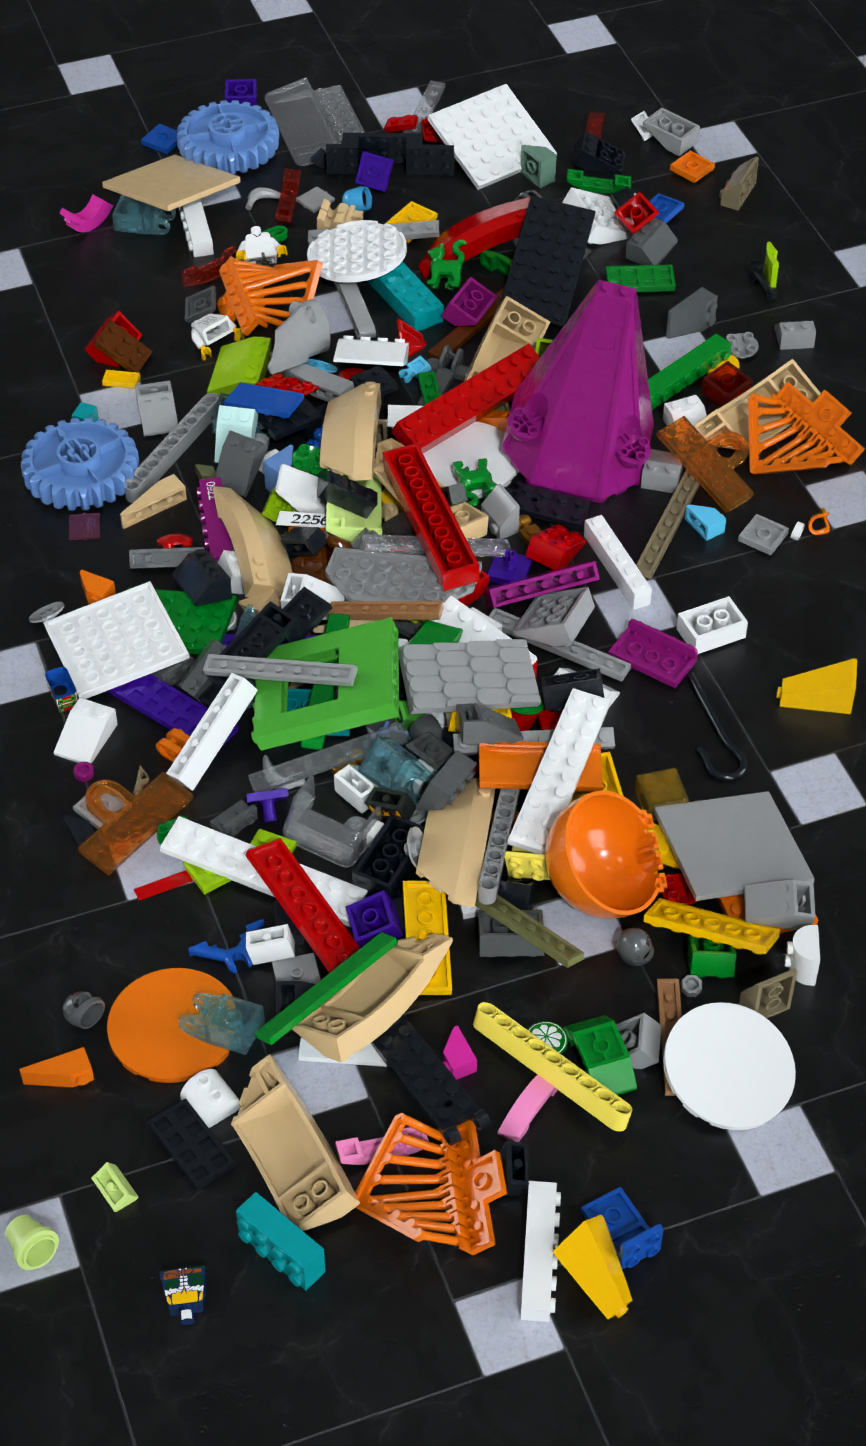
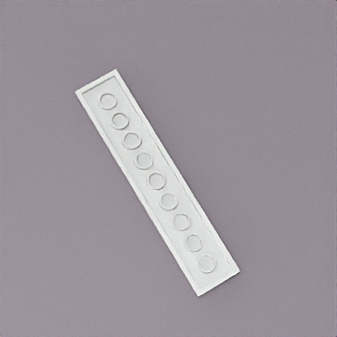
[507,688,611,855]
[160,816,368,927]

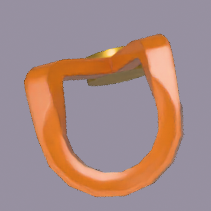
[808,508,830,535]

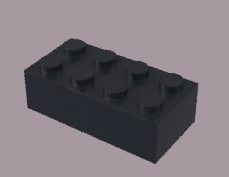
[352,814,425,899]

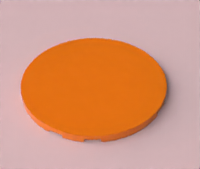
[107,968,240,1083]

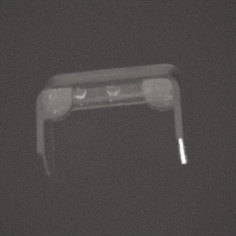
[283,776,381,867]

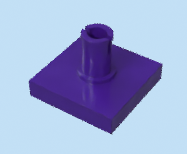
[355,151,394,192]
[488,549,533,584]
[246,788,289,822]

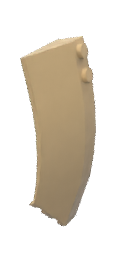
[463,296,550,382]
[689,359,821,452]
[320,382,381,481]
[374,438,488,541]
[213,486,293,599]
[416,778,496,907]
[292,934,453,1062]
[231,1054,360,1231]

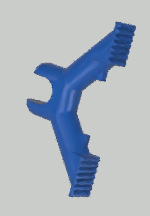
[188,919,265,973]

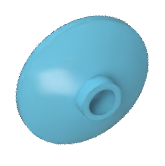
[304,359,338,373]

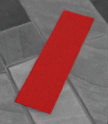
[134,870,193,901]

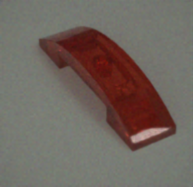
[586,111,606,139]
[275,168,301,223]
[181,245,237,286]

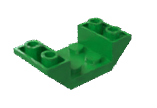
[563,1015,637,1095]

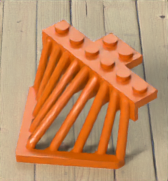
[217,256,323,336]
[748,382,865,475]
[355,1113,507,1255]

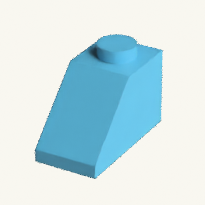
[685,504,726,541]

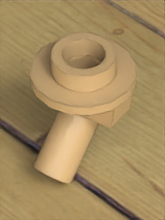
[382,503,398,522]

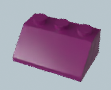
[441,277,498,326]

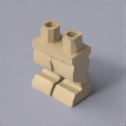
[317,199,364,230]

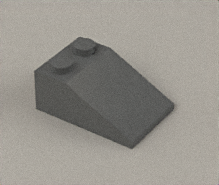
[666,287,718,339]
[215,430,268,498]

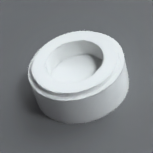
[790,521,805,541]

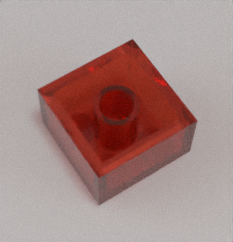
[701,361,753,408]

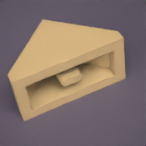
[239,589,281,618]

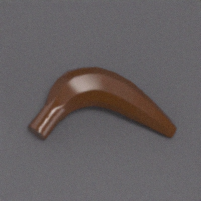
[322,530,355,549]

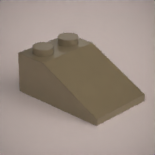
[739,968,797,1019]

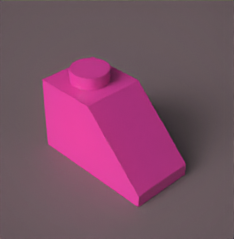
[443,1026,477,1079]

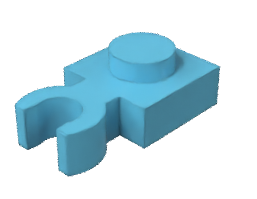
[398,355,431,383]

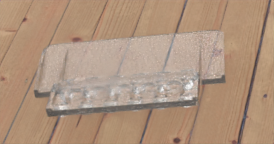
[264,77,365,166]

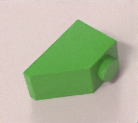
[395,701,425,732]

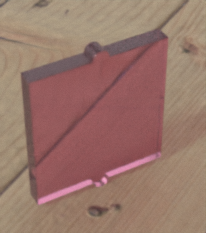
[69,513,100,541]

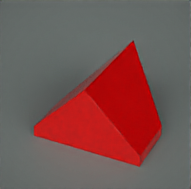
[397,319,426,357]

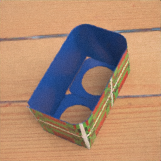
[45,667,78,713]

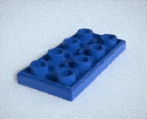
[224,382,304,419]

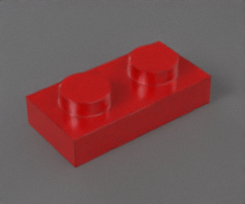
[384,115,418,133]

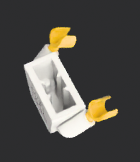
[236,226,287,265]
[191,314,244,361]

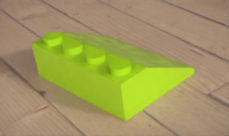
[207,336,272,397]

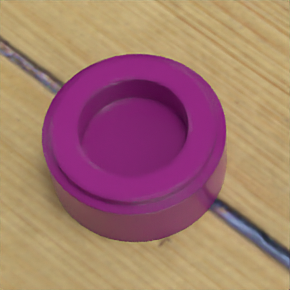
[73,762,94,782]

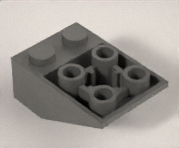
[456,703,524,746]

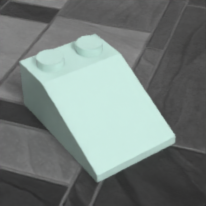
[214,405,258,463]

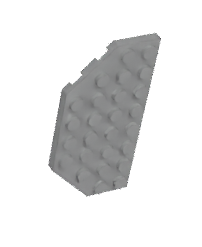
[325,547,482,603]

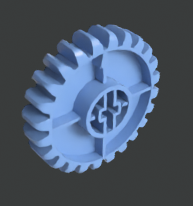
[177,100,279,174]
[21,417,139,511]

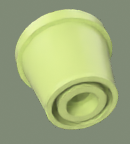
[5,1215,59,1270]

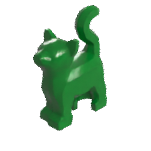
[427,239,467,291]
[452,458,498,507]

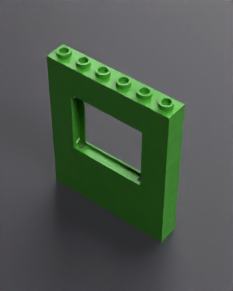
[251,617,399,750]

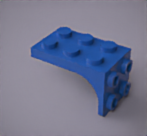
[581,1187,664,1269]

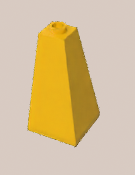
[777,659,857,714]
[552,1215,632,1319]

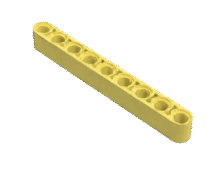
[473,1002,632,1131]

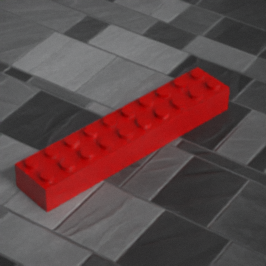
[391,343,540,453]
[382,443,480,591]

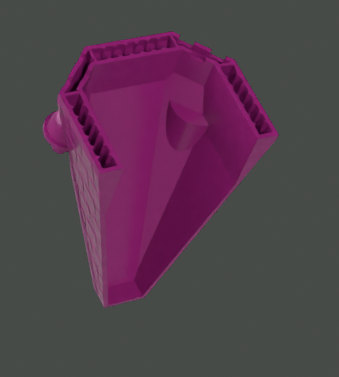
[501,280,654,503]

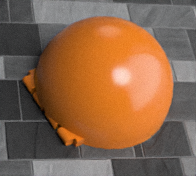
[545,791,668,919]

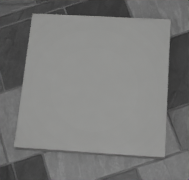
[654,791,815,901]

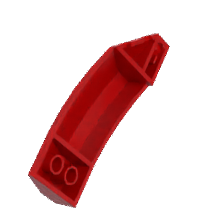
[418,197,530,278]

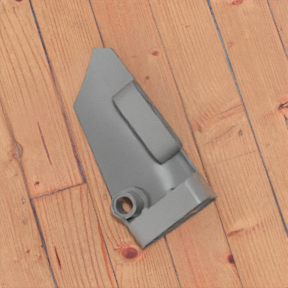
[267,299,331,374]

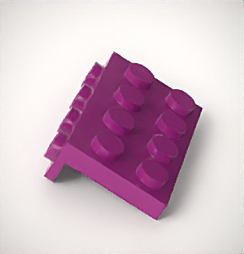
[608,618,698,688]

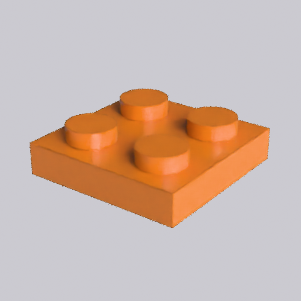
[670,150,715,183]

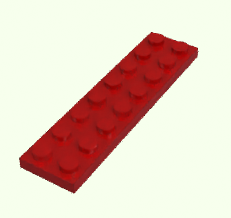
[245,838,361,973]

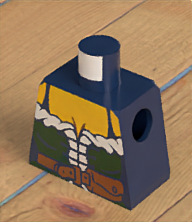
[160,1265,207,1325]

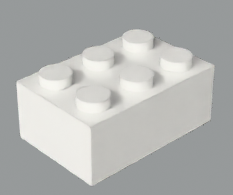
[677,596,748,654]

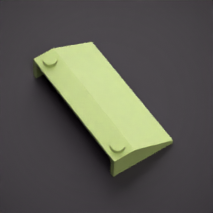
[326,468,382,542]

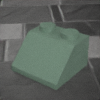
[521,145,557,188]

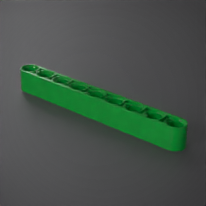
[301,613,350,750]

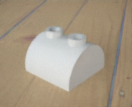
[784,925,820,986]
[180,1069,241,1128]

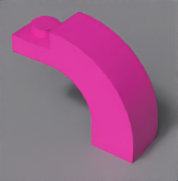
[59,195,113,232]

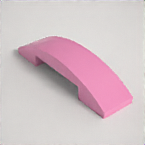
[498,1075,558,1142]
[335,1127,429,1165]

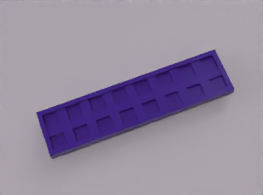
[106,674,238,746]

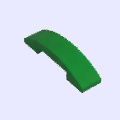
[567,169,631,193]
[480,250,513,276]

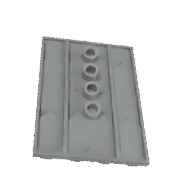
[398,639,541,714]

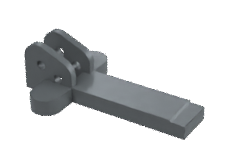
[418,345,469,406]

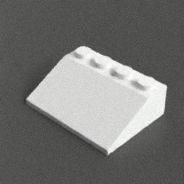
[562,187,634,245]
[333,335,409,366]

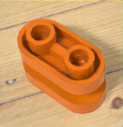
[156,728,190,762]

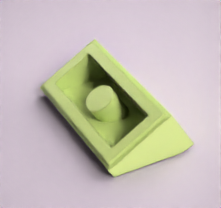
[91,1162,139,1212]

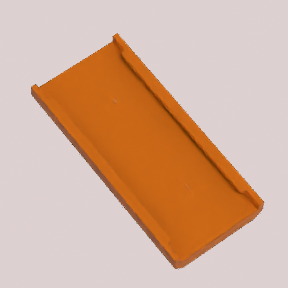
[478,741,604,792]

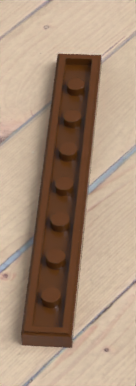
[428,287,505,359]

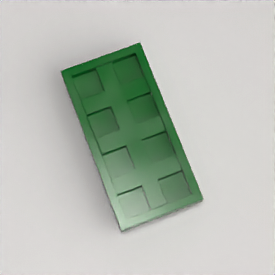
[605,265,676,292]

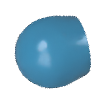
[342,186,372,212]

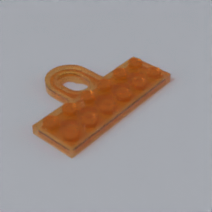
[656,416,754,514]
[78,772,193,876]

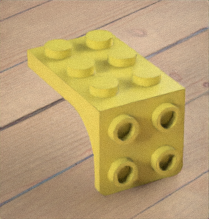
[505,846,550,881]

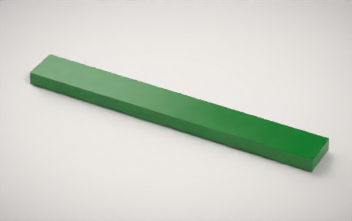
[255,932,398,1045]

